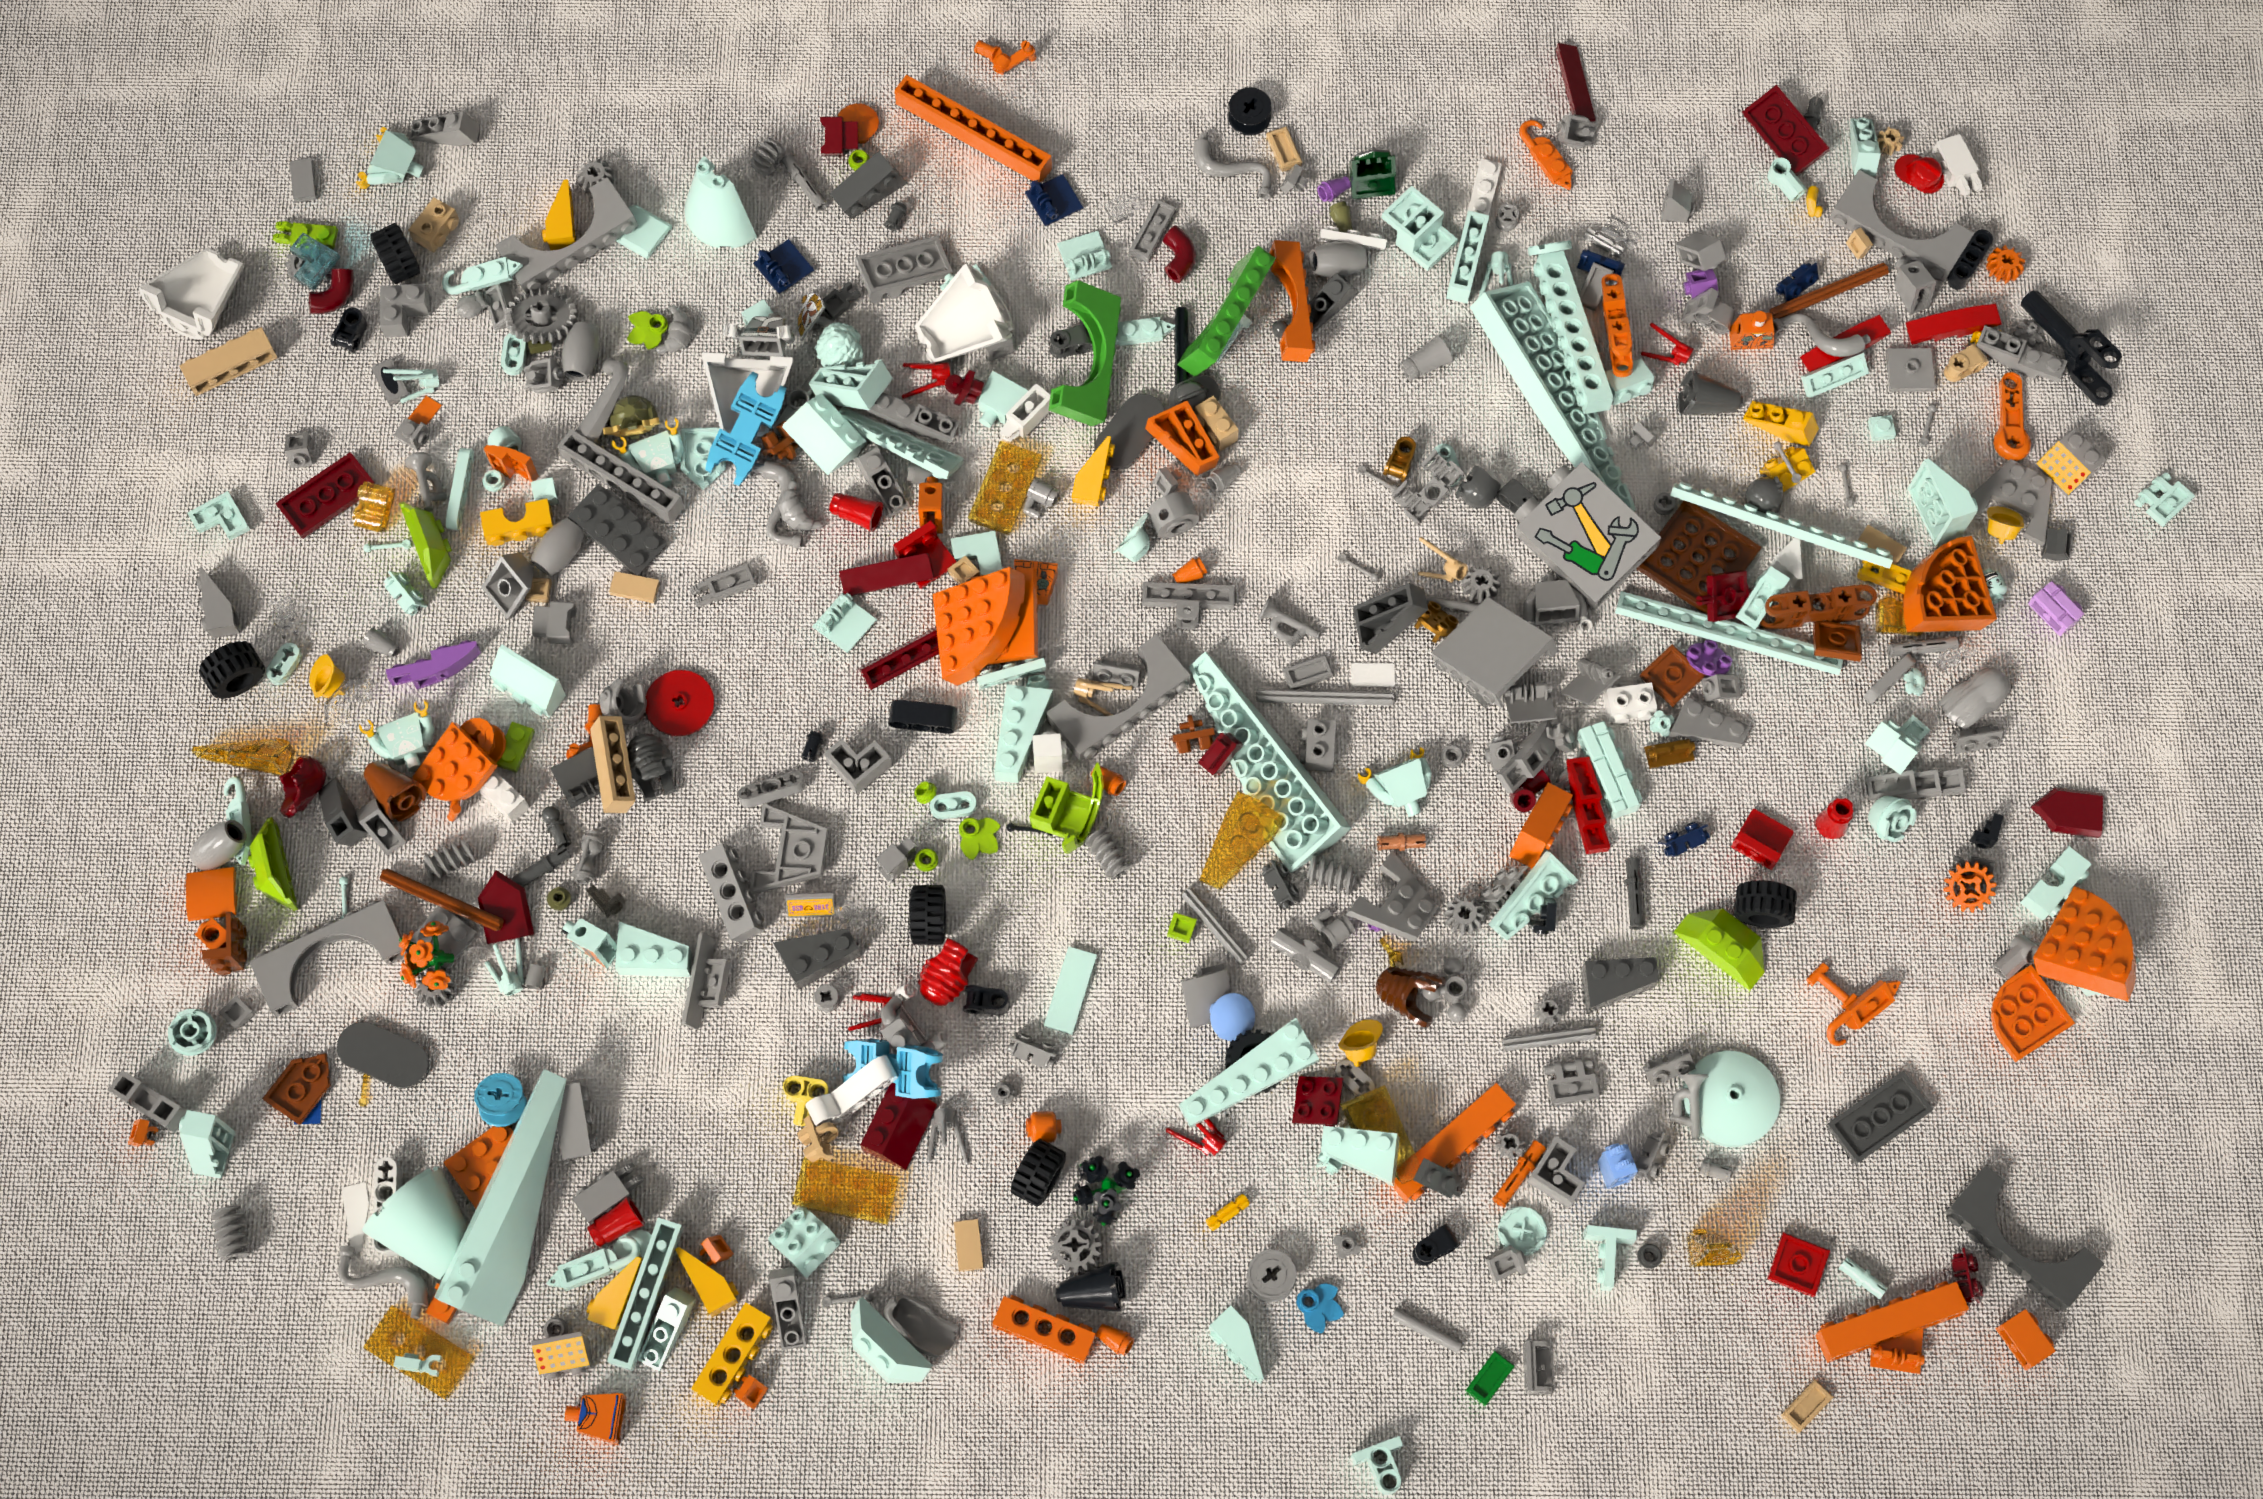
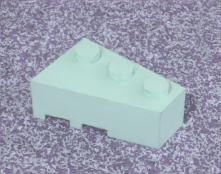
[179,1110,235,1179]

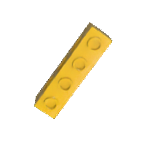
[691,1302,773,1407]

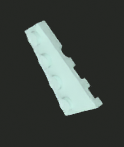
[1488,851,1578,940]

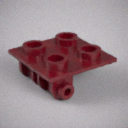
[1292,1076,1344,1127]
[1951,1247,1984,1304]

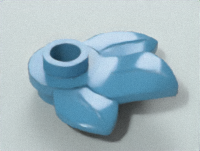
[1296,1284,1344,1333]

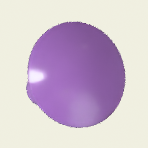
[1686,639,1733,676]

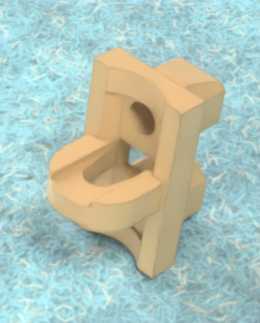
[797,1116,838,1163]

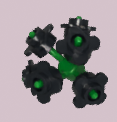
[1073,1156,1140,1226]

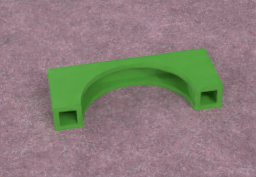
[1177,246,1276,377]
[1048,280,1121,426]

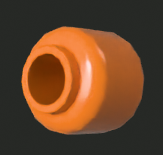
[1026,1111,1062,1143]

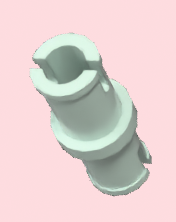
[1838,1257,1889,1299]

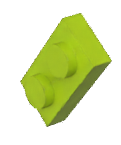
[496,722,535,773]

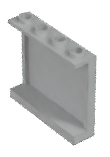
[1431,597,1558,708]

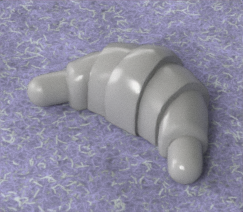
[656,306,694,354]
[778,480,823,531]

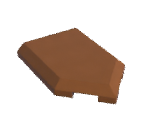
[262,1053,331,1125]

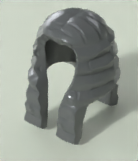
[627,733,677,802]

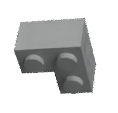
[379,283,430,338]
[824,739,892,795]
[1527,1136,1585,1209]

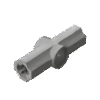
[1270,927,1341,983]

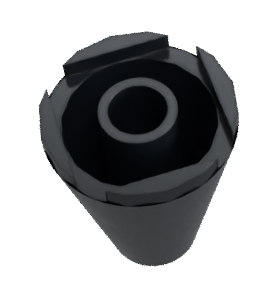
[1056,1262,1126,1312]

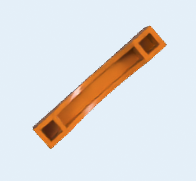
[1269,240,1315,362]

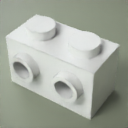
[1603,682,1657,724]
[1032,731,1067,773]

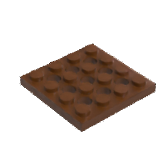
[1637,500,1762,615]

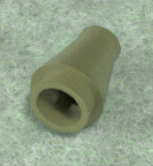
[1329,201,1353,233]

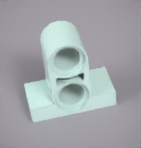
[1351,1436,1403,1495]

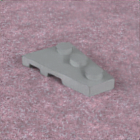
[1669,697,1751,749]

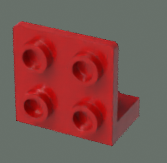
[893,521,957,589]
[1731,809,1794,871]

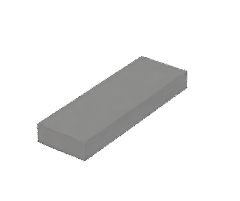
[1129,199,1177,263]

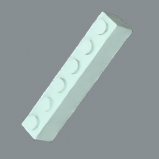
[607,1218,684,1372]

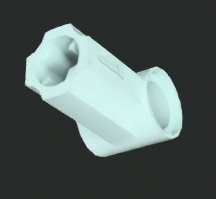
[1767,158,1807,202]

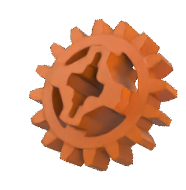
[1943,860,1996,913]

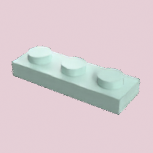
[1801,352,1869,398]
[977,658,1046,690]

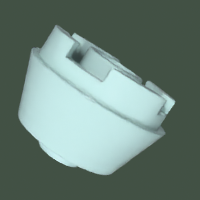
[1868,795,1917,842]
[168,1009,217,1056]

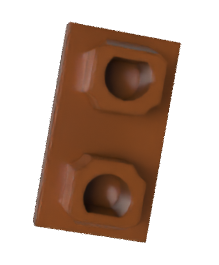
[761,420,798,460]
[1171,714,1215,754]

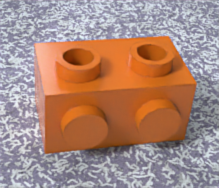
[1995,1309,2056,1371]

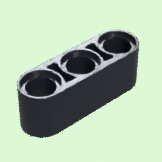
[1947,229,1993,290]
[888,700,958,734]

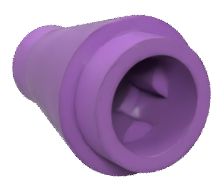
[1317,176,1350,202]

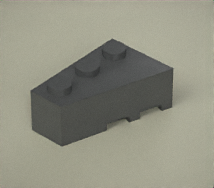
[829,151,907,219]
[1353,583,1428,654]
[773,928,861,990]

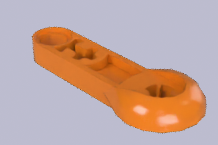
[1993,372,2032,461]

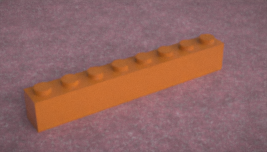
[894,74,1052,183]

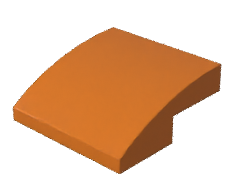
[484,445,539,482]
[186,867,238,921]

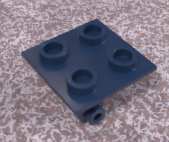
[1025,174,1084,227]
[753,239,815,294]

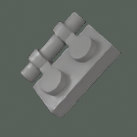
[1543,1058,1600,1106]

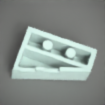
[808,359,893,410]
[615,922,692,977]
[1321,1126,1400,1187]

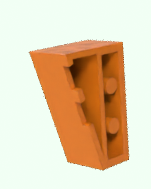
[1145,401,1220,476]

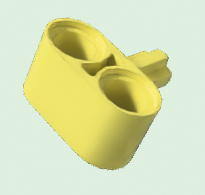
[783,1076,830,1127]

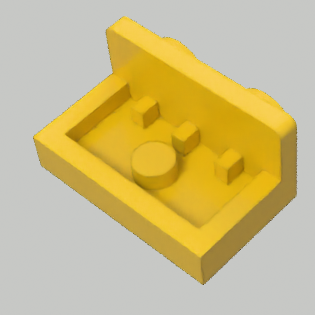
[1759,447,1816,492]

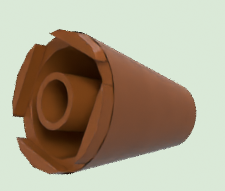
[364,761,426,822]

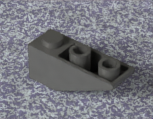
[1308,273,1358,333]
[318,777,368,847]

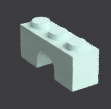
[2020,846,2092,921]

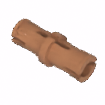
[1377,833,1426,851]

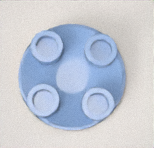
[1210,993,1255,1041]

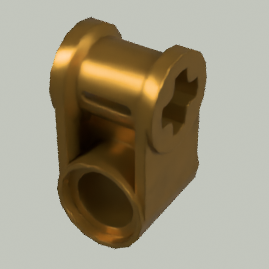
[1383,436,1416,482]

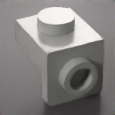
[1485,1245,1528,1282]

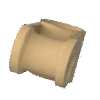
[1943,344,1989,382]

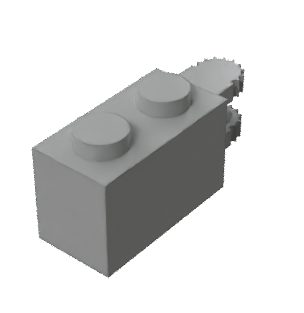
[572,1163,644,1225]

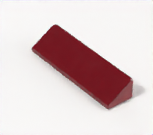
[1556,43,1596,122]
[839,553,934,596]
[858,627,939,690]

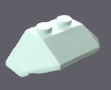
[851,1297,933,1383]

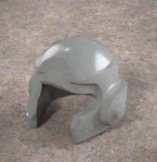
[600,677,647,725]

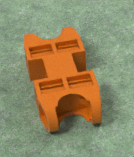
[1601,274,1633,377]

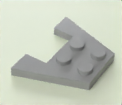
[1971,459,2052,547]
[749,804,829,894]
[1346,850,1439,942]

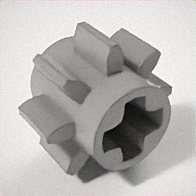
[1533,996,1563,1027]
[1493,1129,1525,1161]

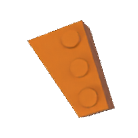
[1509,782,1573,868]

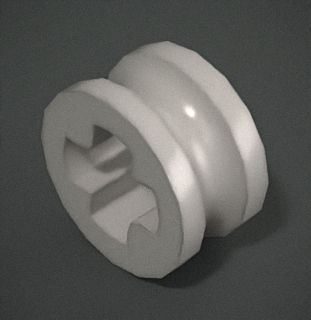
[1653,492,1675,515]

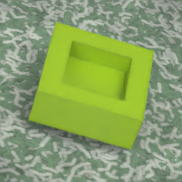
[1167,912,1197,943]

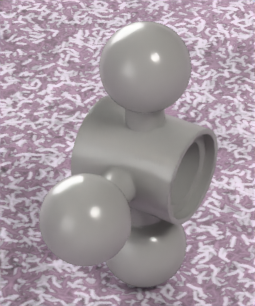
[1422,957,1467,1023]

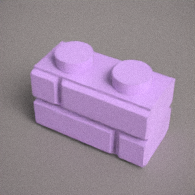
[2028,581,2085,636]

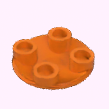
[837,104,879,144]

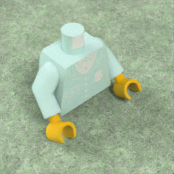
[356,127,424,189]
[612,417,683,487]
[359,699,435,772]
[1358,747,1432,817]

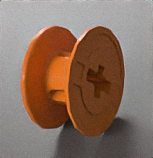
[461,718,506,763]

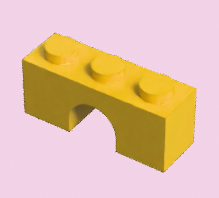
[480,499,554,546]

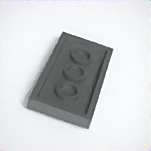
[568,483,668,576]
[1826,1071,1934,1165]

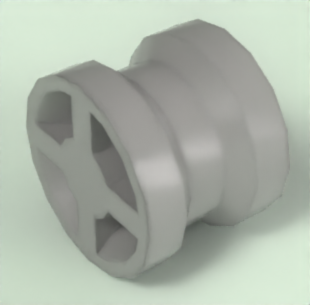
[1495,204,1519,232]
[814,985,840,1013]

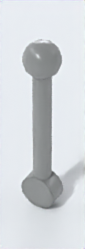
[1919,404,1937,447]
[1774,441,1801,483]
[1838,464,1853,507]
[1357,465,1398,493]
[1338,553,1379,582]
[822,1292,874,1307]

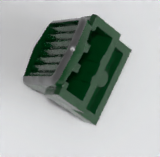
[1349,149,1396,199]

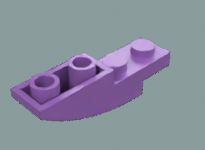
[386,640,481,689]

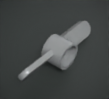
[772,367,822,436]

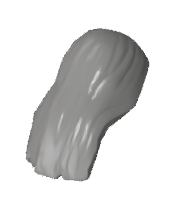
[1938,667,2011,730]
[883,1294,958,1358]

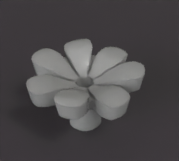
[2013,321,2042,348]

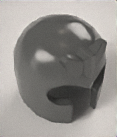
[1456,465,1501,509]
[1746,476,1783,513]

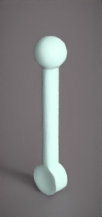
[363,539,412,552]
[339,876,348,919]

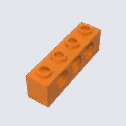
[992,1295,1096,1365]

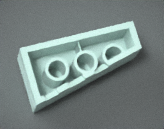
[994,684,1053,783]

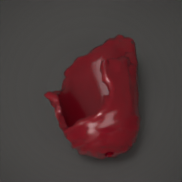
[279,756,327,818]

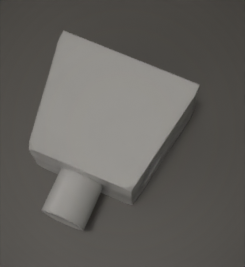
[1894,258,1937,315]

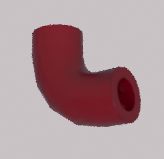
[1163,225,1196,283]
[309,269,354,314]
[1509,769,1551,812]

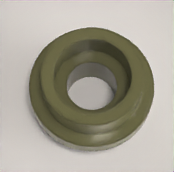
[547,887,571,911]

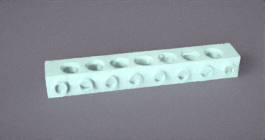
[1533,250,1614,414]

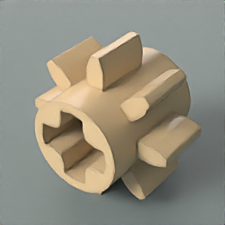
[1877,127,1904,156]

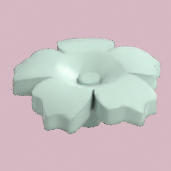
[1903,668,1926,696]

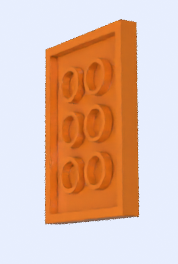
[971,567,1038,665]

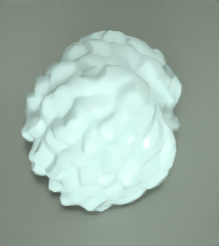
[815,322,864,368]

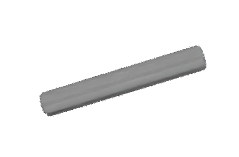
[1182,887,1249,965]
[1502,1025,1596,1052]

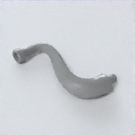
[1193,132,1271,200]
[1773,313,1871,357]
[753,460,803,549]
[338,1246,428,1319]

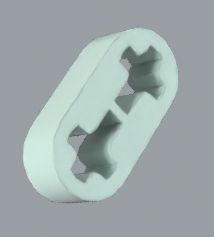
[266,643,302,685]

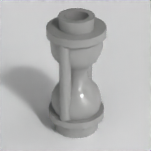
[571,830,605,885]

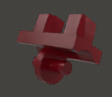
[945,370,984,406]

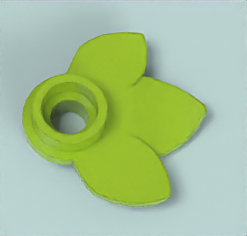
[627,311,669,350]
[959,818,1001,860]

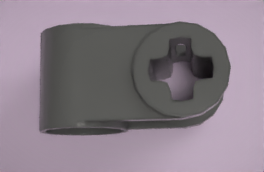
[1050,324,1093,359]
[1496,479,1539,514]

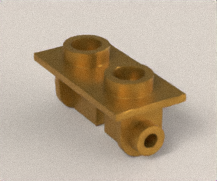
[1644,739,1695,769]

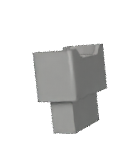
[532,601,577,645]
[875,837,917,884]

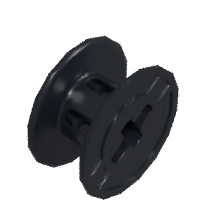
[1228,87,1272,136]

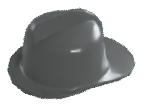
[1168,375,1220,413]

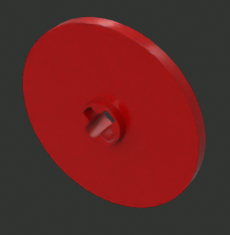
[645,670,715,736]

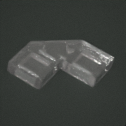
[324,677,372,727]

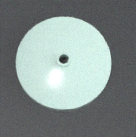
[1682,1051,1780,1147]

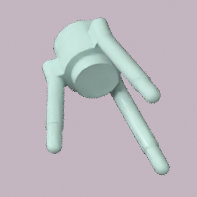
[1478,251,1514,298]
[383,369,439,403]
[485,938,525,996]

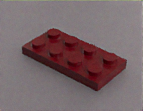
[1742,85,1830,176]
[275,452,378,539]

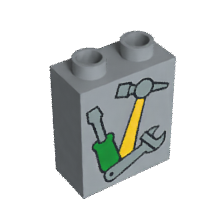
[1514,462,1661,610]

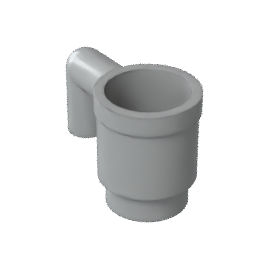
[1021,477,1060,520]
[1311,908,1355,949]

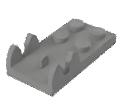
[855,236,953,304]

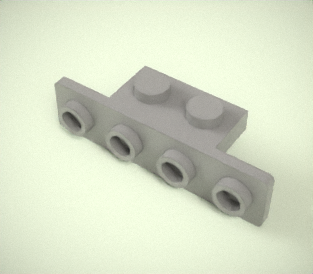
[682,932,731,1030]

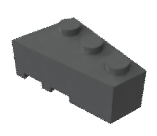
[1581,957,1659,1015]

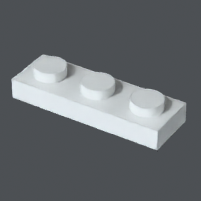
[1467,159,1502,215]
[1318,226,1387,250]

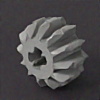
[750,138,786,176]
[577,157,614,193]
[1461,564,1501,604]
[1443,895,1484,936]
[413,968,455,1008]

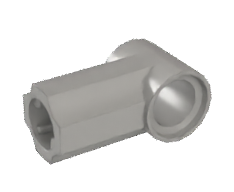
[1992,935,2039,981]

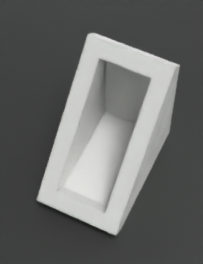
[1769,537,1803,588]

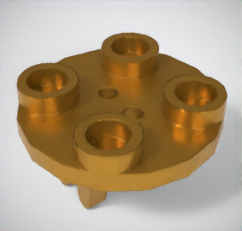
[1414,601,1459,644]

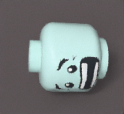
[1983,569,2007,604]

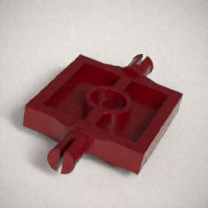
[1696,570,1754,622]

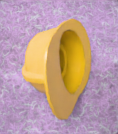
[1987,506,2024,544]
[309,654,345,698]
[1338,1019,1383,1067]

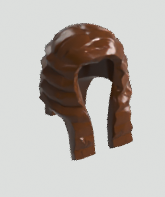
[1376,967,1446,1027]

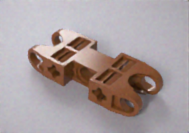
[1760,585,1877,630]

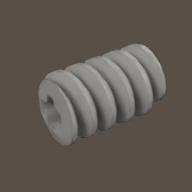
[1085,827,1133,880]
[423,837,477,882]
[1306,855,1358,896]
[211,1206,250,1261]

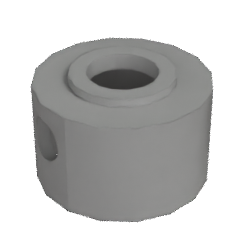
[1147,491,1199,539]

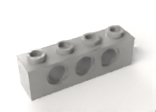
[698,843,765,943]

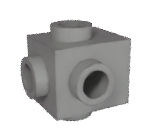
[1484,736,1518,771]

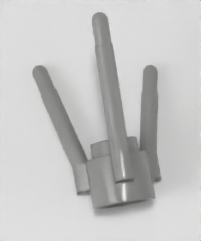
[927,1108,969,1165]

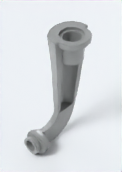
[575,358,628,447]

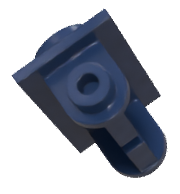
[1577,249,1625,283]
[1775,262,1819,302]
[1658,821,1710,858]

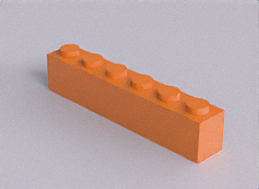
[1390,1083,1516,1203]
[1815,1281,1969,1363]

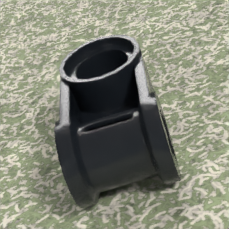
[331,307,367,353]
[963,985,1010,1016]
[1412,1224,1461,1266]

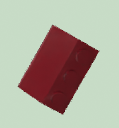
[860,1083,938,1170]

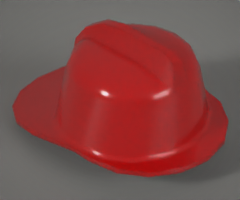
[1894,154,1944,194]

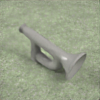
[405,452,447,512]
[1258,596,1321,649]
[1670,1074,1709,1141]

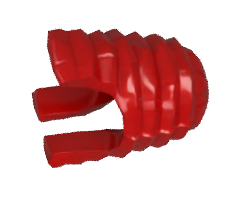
[918,938,978,1006]

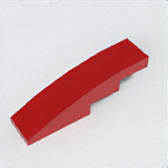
[1905,303,2002,345]
[1800,314,1891,372]
[1566,756,1611,854]

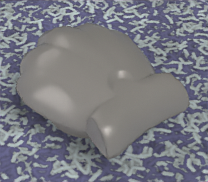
[456,291,489,319]

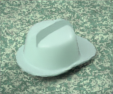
[1113,513,1150,562]

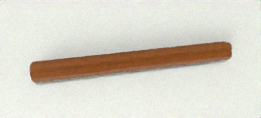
[1769,263,1889,320]
[380,869,504,931]

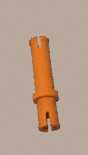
[1492,1140,1546,1208]

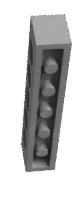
[557,429,684,524]

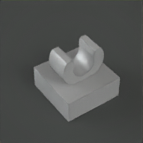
[1280,164,1308,193]
[1629,422,1656,450]
[1152,466,1182,496]

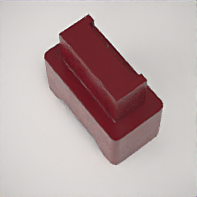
[820,116,859,156]
[1199,732,1243,775]

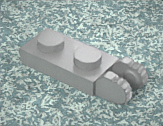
[690,564,757,607]

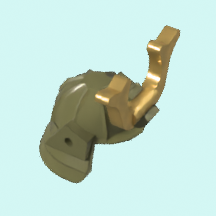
[603,395,660,440]

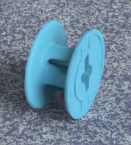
[474,1073,527,1127]

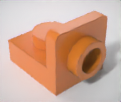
[425,1283,457,1324]

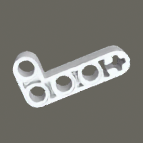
[805,1055,898,1127]
[373,1157,402,1256]

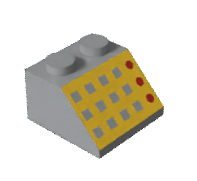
[2035,428,2107,497]
[531,1331,593,1381]

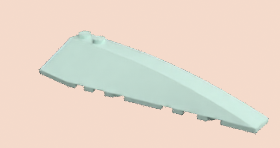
[1189,652,1351,873]
[434,1069,567,1327]

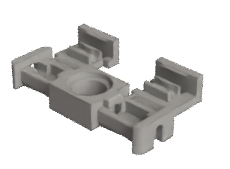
[1391,449,1465,525]

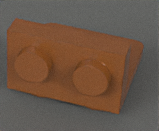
[202,912,247,975]

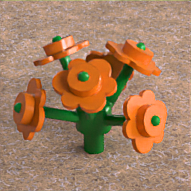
[398,921,454,990]

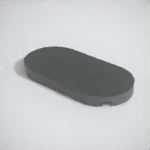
[1095,394,1165,470]
[337,1022,430,1089]

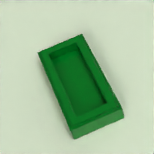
[1465,1351,1515,1407]

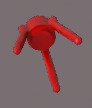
[1641,323,1694,366]
[902,362,950,399]
[848,993,903,1031]
[1166,1118,1227,1156]

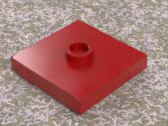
[1767,1232,1830,1298]

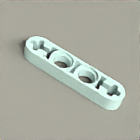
[446,448,474,530]

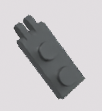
[1413,1158,1466,1199]

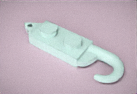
[442,257,523,295]
[1115,317,1175,346]
[224,776,253,865]
[546,1237,640,1291]

